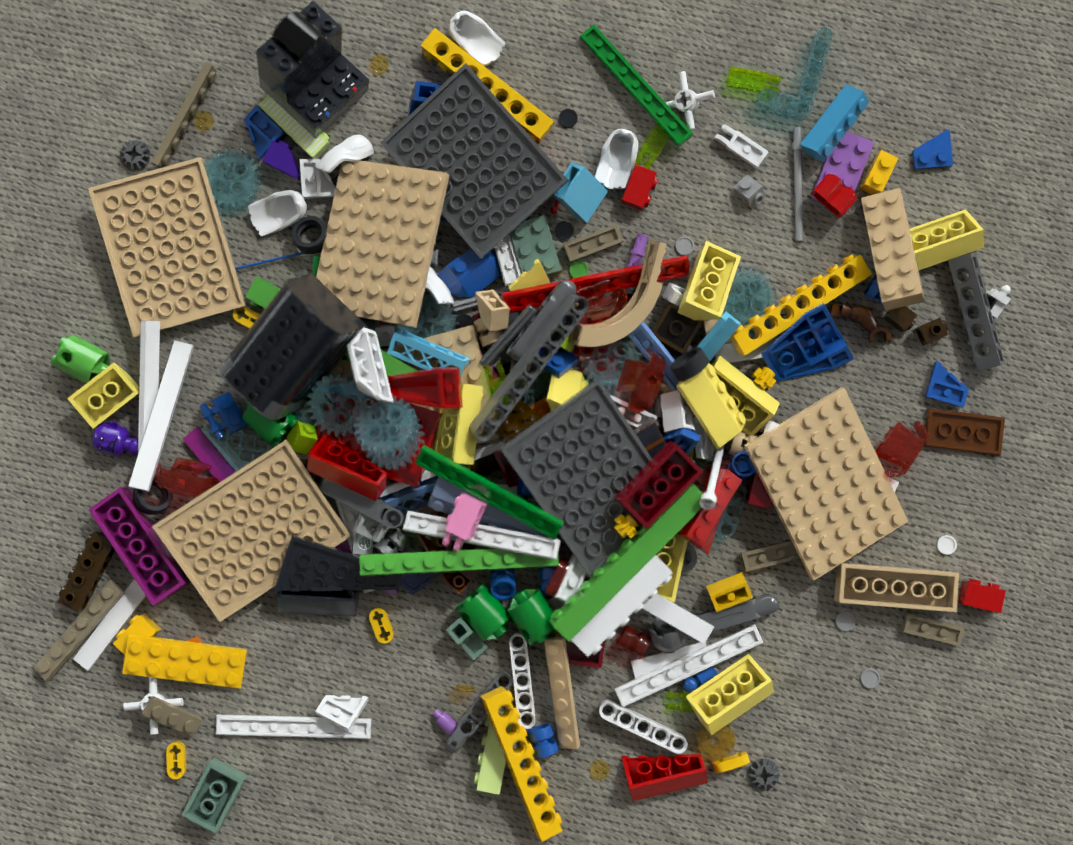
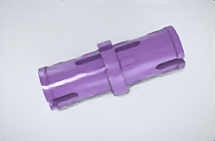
[628,233,649,267]

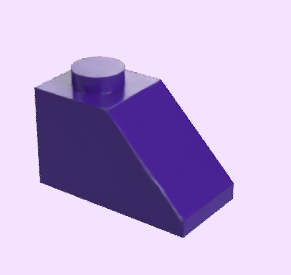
[262,140,301,181]

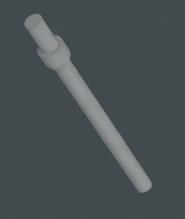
[792,127,803,242]

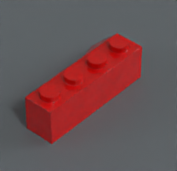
[307,431,387,501]
[677,469,742,555]
[622,754,708,801]

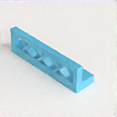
[696,311,741,362]
[387,329,471,378]

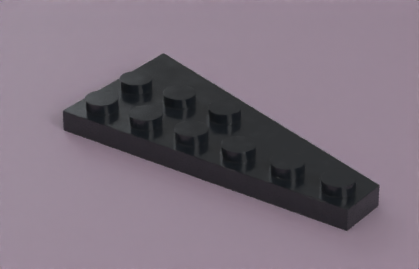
[274,535,403,592]

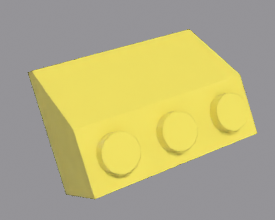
[67,362,139,429]
[547,368,589,411]

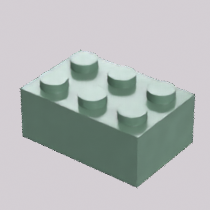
[510,215,561,277]
[181,758,249,833]

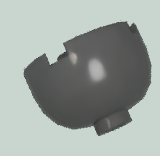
[648,619,687,653]

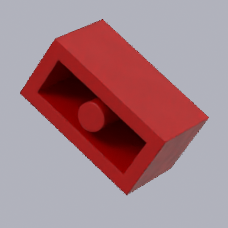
[621,164,658,211]
[958,578,1006,613]

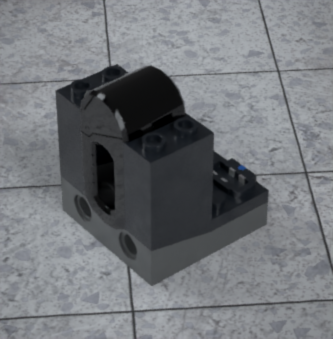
[256,1,369,138]

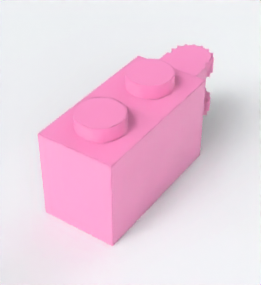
[443,493,488,552]

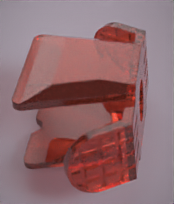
[575,280,628,324]
[616,349,666,412]
[875,421,929,477]
[155,457,219,497]

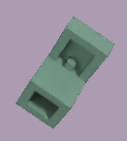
[446,617,489,661]

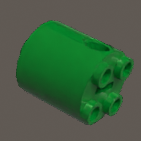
[242,402,299,447]
[455,584,510,641]
[507,589,557,646]

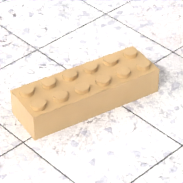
[861,188,925,311]
[834,563,959,612]

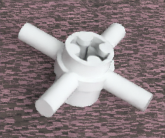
[665,71,715,130]
[124,677,183,734]

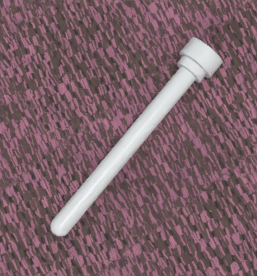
[700,444,725,510]

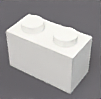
[660,390,695,433]

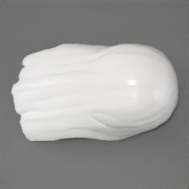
[448,11,506,66]
[595,129,638,190]
[316,135,374,173]
[248,190,307,237]
[425,266,454,305]

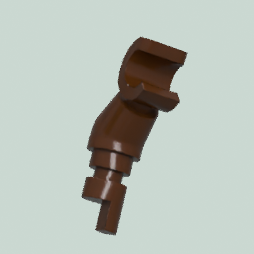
[830,304,891,343]

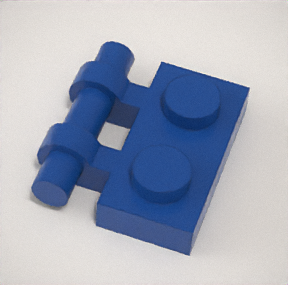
[199,392,248,440]

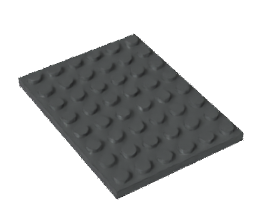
[380,63,569,259]
[500,379,652,576]

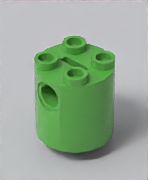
[50,335,110,384]

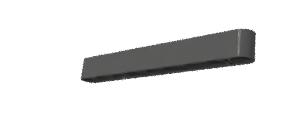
[469,294,589,442]

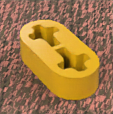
[233,306,260,328]
[369,607,394,644]
[166,741,187,779]
[712,752,750,773]

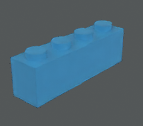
[800,85,869,162]

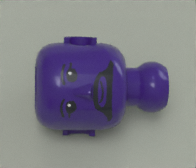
[92,422,138,457]

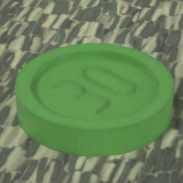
[569,260,588,278]

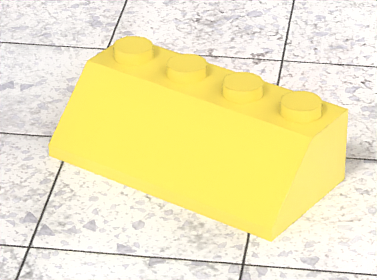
[910,209,984,270]
[677,241,741,320]
[711,356,780,436]
[677,364,746,449]
[434,384,483,465]
[656,534,688,603]
[686,654,774,735]

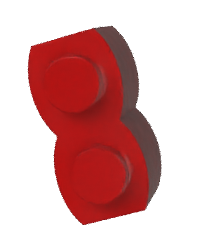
[811,173,858,218]

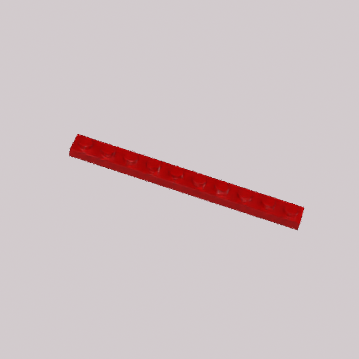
[502,255,689,313]

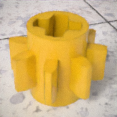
[751,367,776,390]
[614,514,638,539]

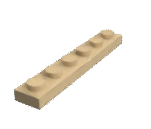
[544,637,580,749]

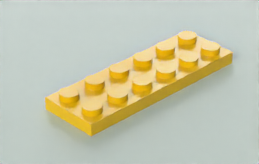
[122,634,247,689]

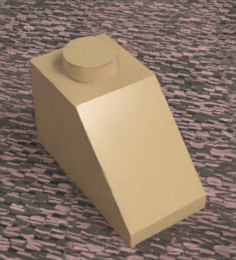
[475,290,510,331]

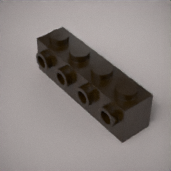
[58,532,115,612]

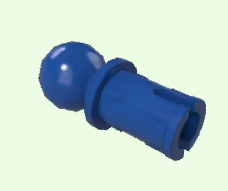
[683,666,718,692]

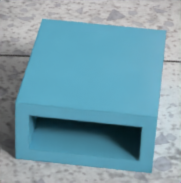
[553,162,608,223]

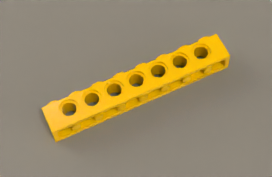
[421,28,554,143]
[729,254,872,356]
[480,686,562,842]

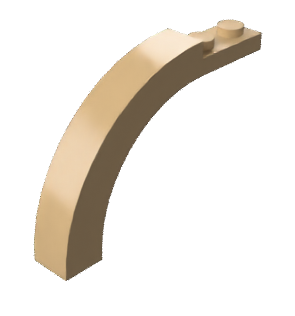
[569,240,666,347]

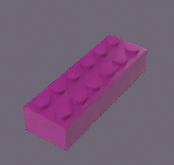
[89,487,191,606]

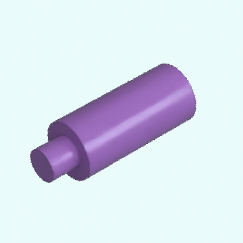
[432,709,467,742]

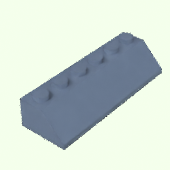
[428,477,543,536]

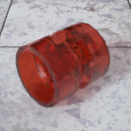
[616,624,651,659]

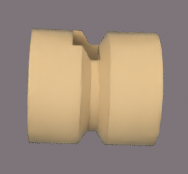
[473,318,503,348]
[728,432,758,456]

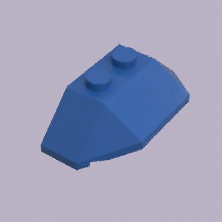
[437,248,502,298]

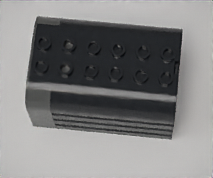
[219,273,368,420]

